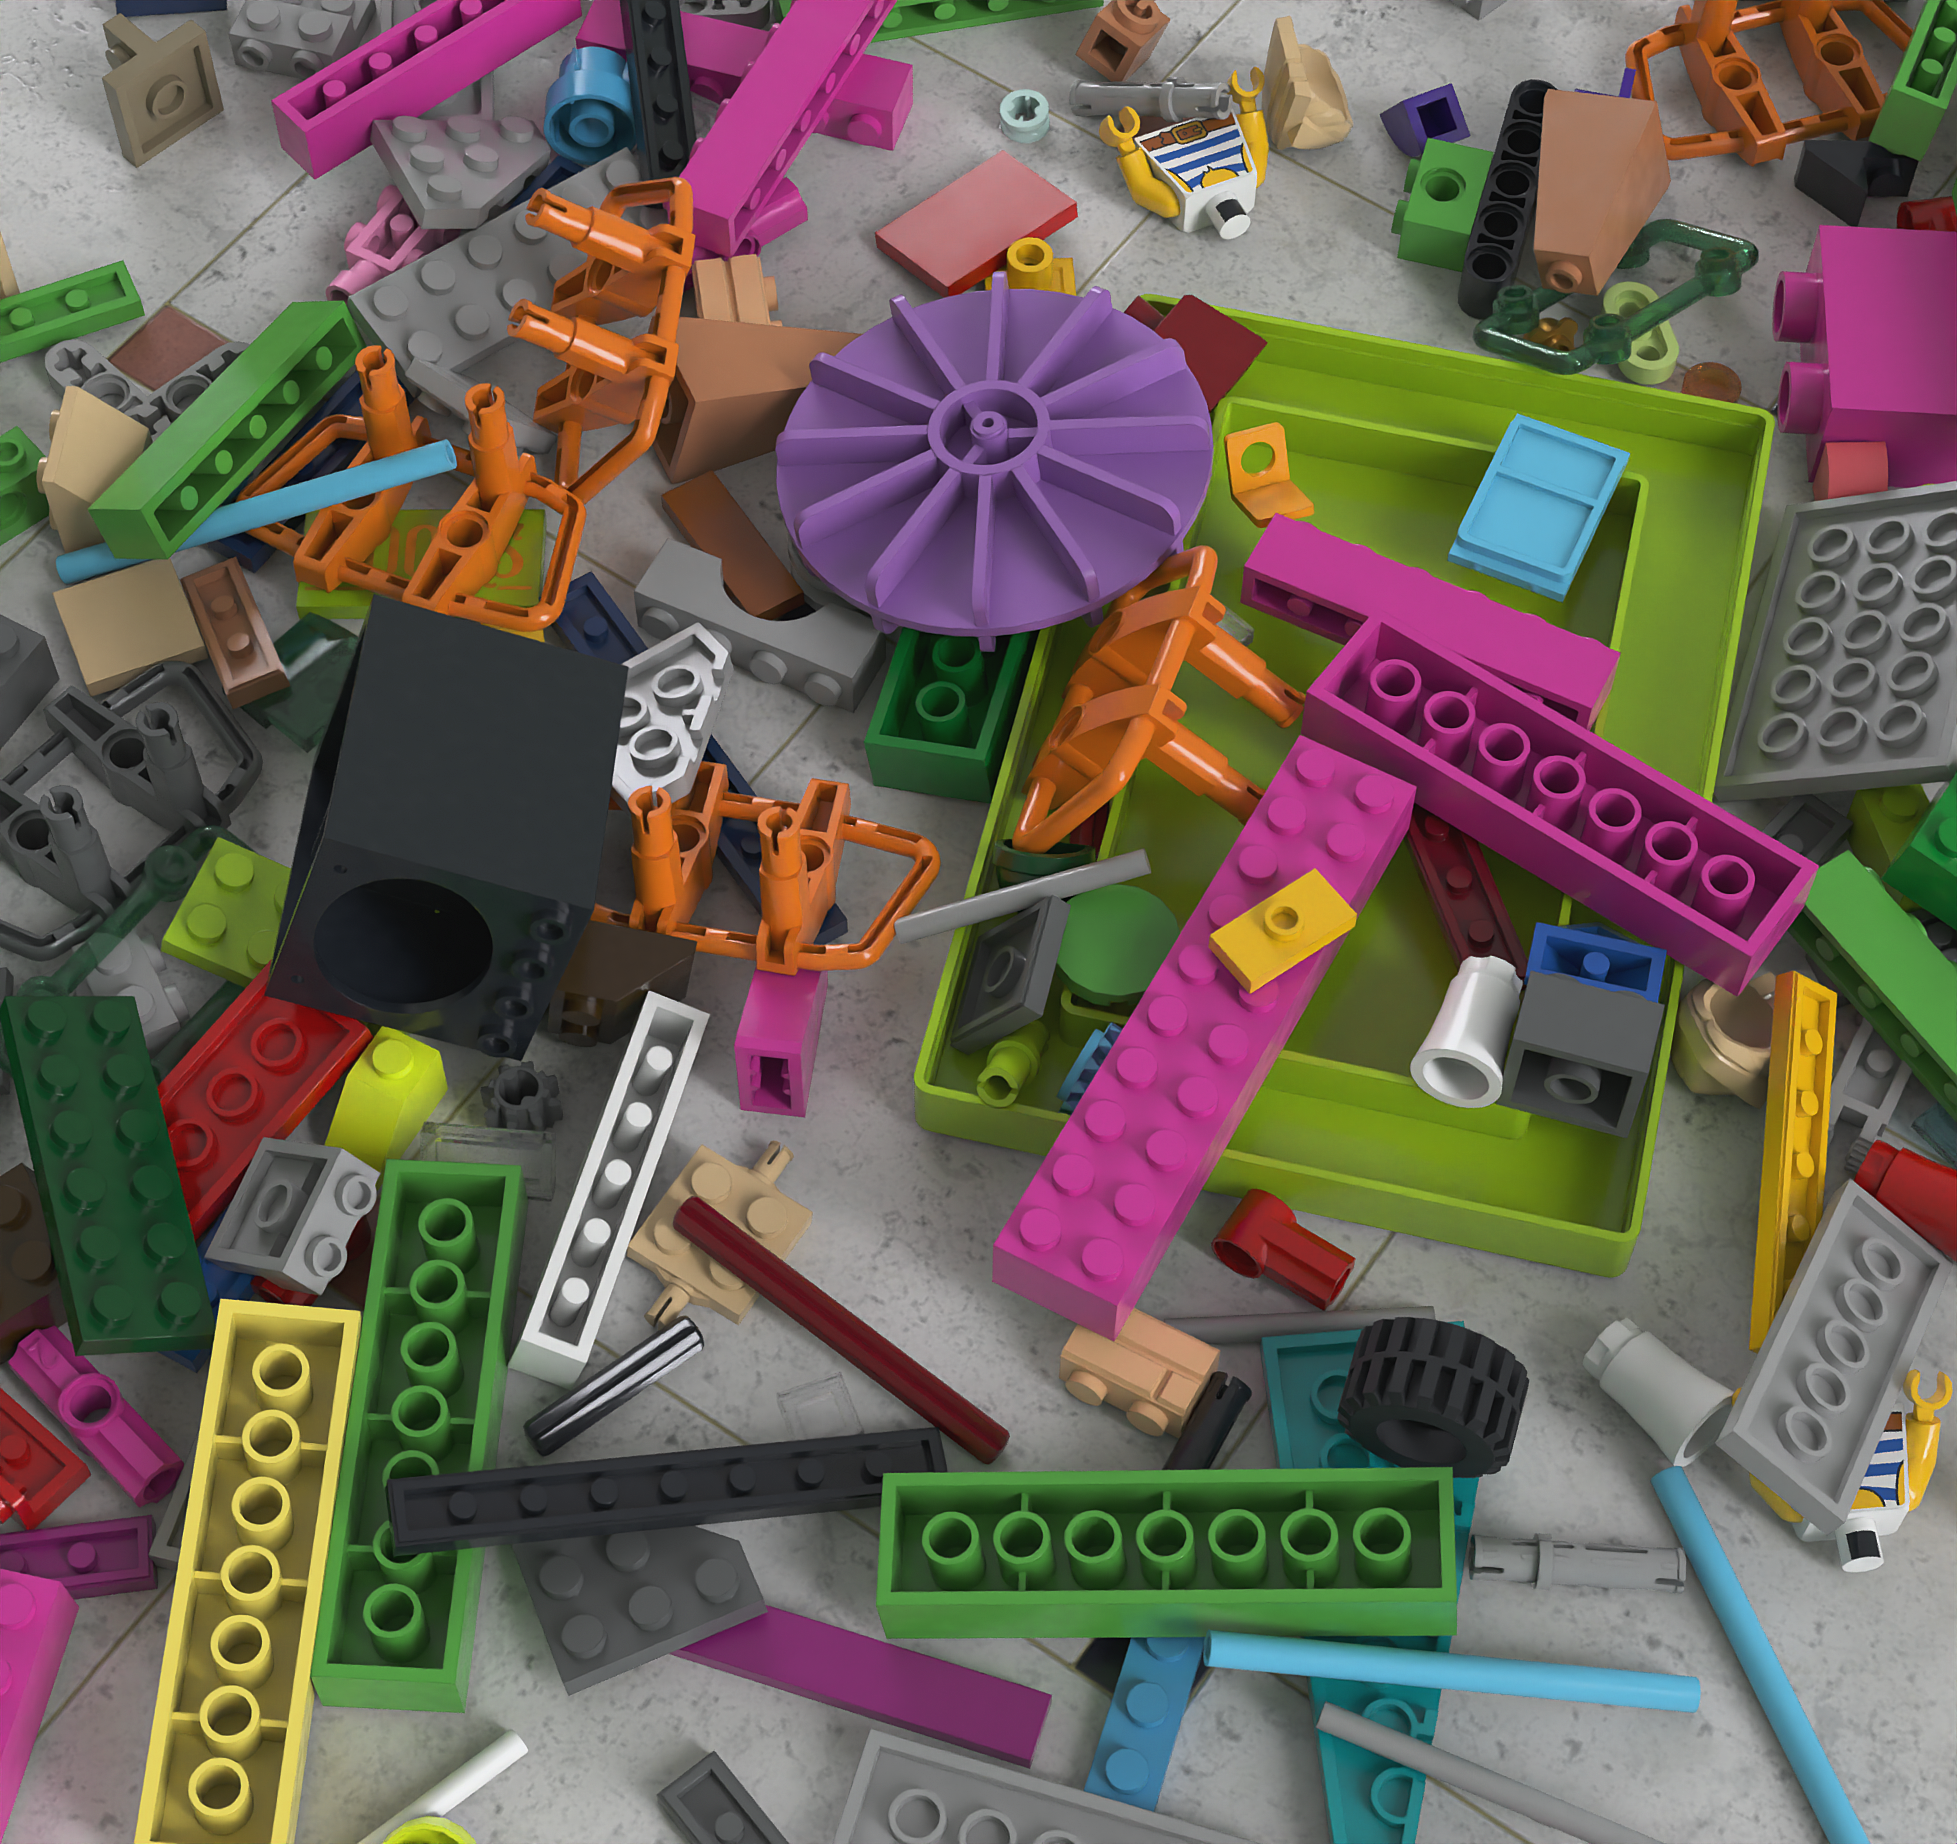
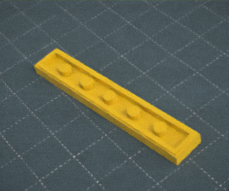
[1749,970,1837,1354]

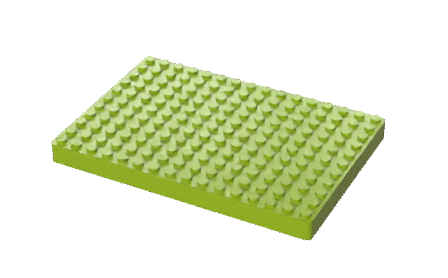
[914,294,1775,1278]

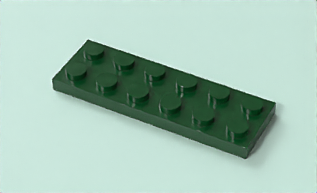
[0,996,216,1356]

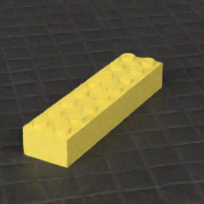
[134,1299,362,1844]

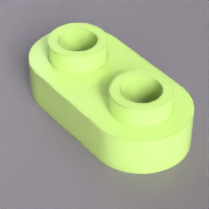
[1600,281,1679,385]

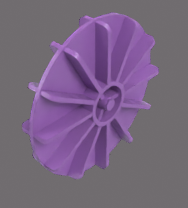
[775,271,1214,652]

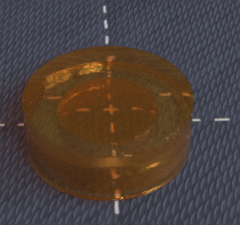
[1680,362,1742,404]

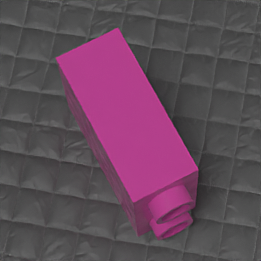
[1772,225,1957,488]

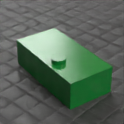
[864,627,1040,804]

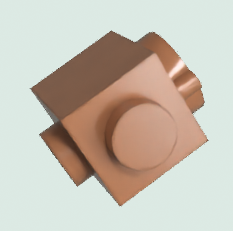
[1075,0,1171,82]

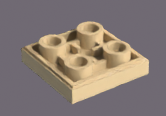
[52,558,208,697]

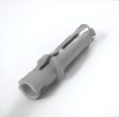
[1069,77,1233,123]
[1469,1533,1686,1594]

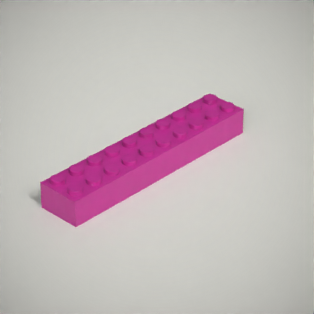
[992,735,1417,1341]

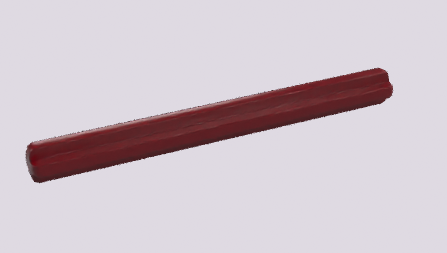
[672,1196,1010,1465]

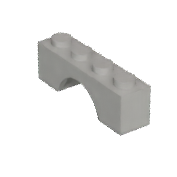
[634,538,886,713]

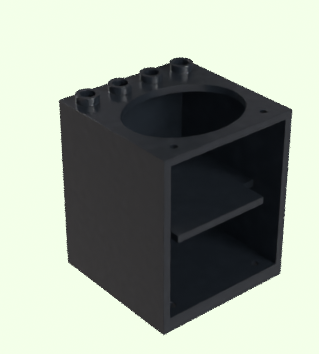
[264,594,629,1061]

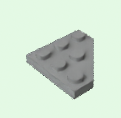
[370,116,551,229]
[610,622,734,818]

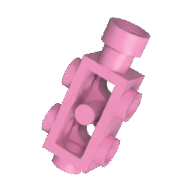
[325,184,461,319]

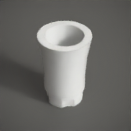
[1410,956,1523,1108]
[1582,1318,1734,1468]

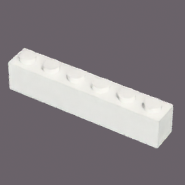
[507,991,710,1390]

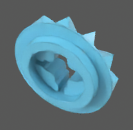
[1056,1022,1123,1115]

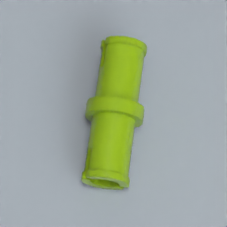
[976,1020,1050,1107]

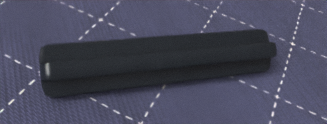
[523,1316,704,1456]

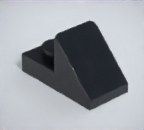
[1794,140,1919,227]

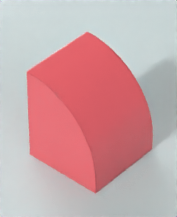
[1812,442,1888,501]

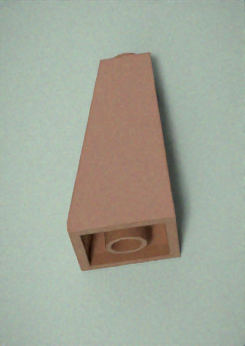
[1534,89,1671,296]
[648,316,862,484]

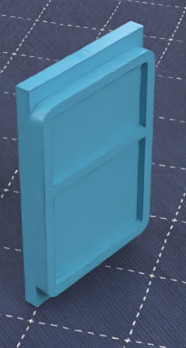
[1447,413,1630,603]

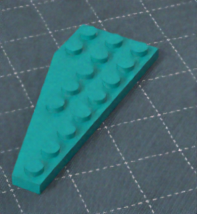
[1260,1321,1479,1844]

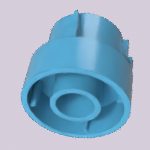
[544,47,637,166]

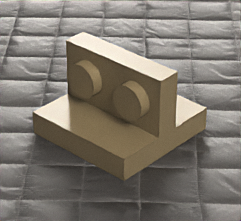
[102,13,224,168]

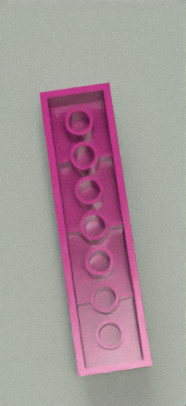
[1301,607,1819,997]

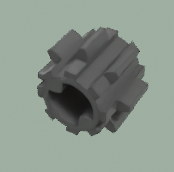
[480,1061,563,1147]

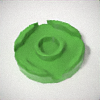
[1055,884,1180,1006]

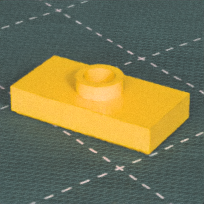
[1208,868,1357,994]

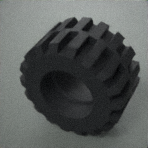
[1337,1317,1529,1478]

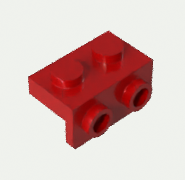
[0,1388,91,1530]

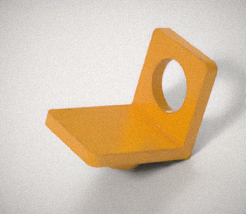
[1224,422,1315,528]

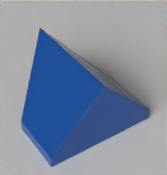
[1524,922,1667,1003]

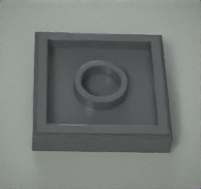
[950,895,1071,1056]

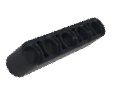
[1458,79,1558,320]

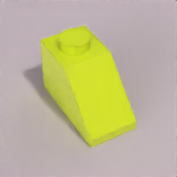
[324,1026,448,1191]

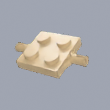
[627,1140,813,1330]

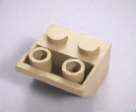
[37,386,153,554]

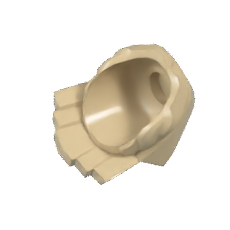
[1261,16,1354,150]
[1670,972,1776,1109]

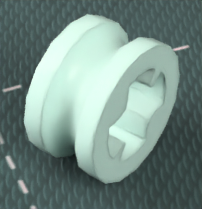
[1000,89,1050,143]

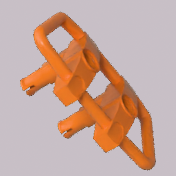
[1625,0,1913,167]
[507,177,696,505]
[235,345,587,632]
[1012,545,1306,854]
[589,761,941,976]

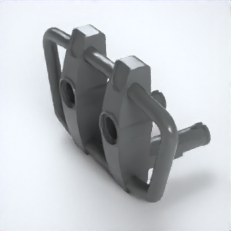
[0,661,263,962]

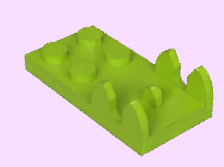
[161,837,439,1037]

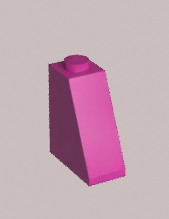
[734,967,828,1118]

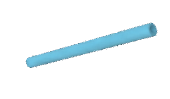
[56,439,457,585]
[1650,1466,1870,1844]
[1203,1630,1701,1713]

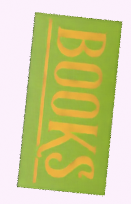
[296,509,547,619]

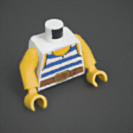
[1099,67,1269,240]
[1731,1369,1953,1573]

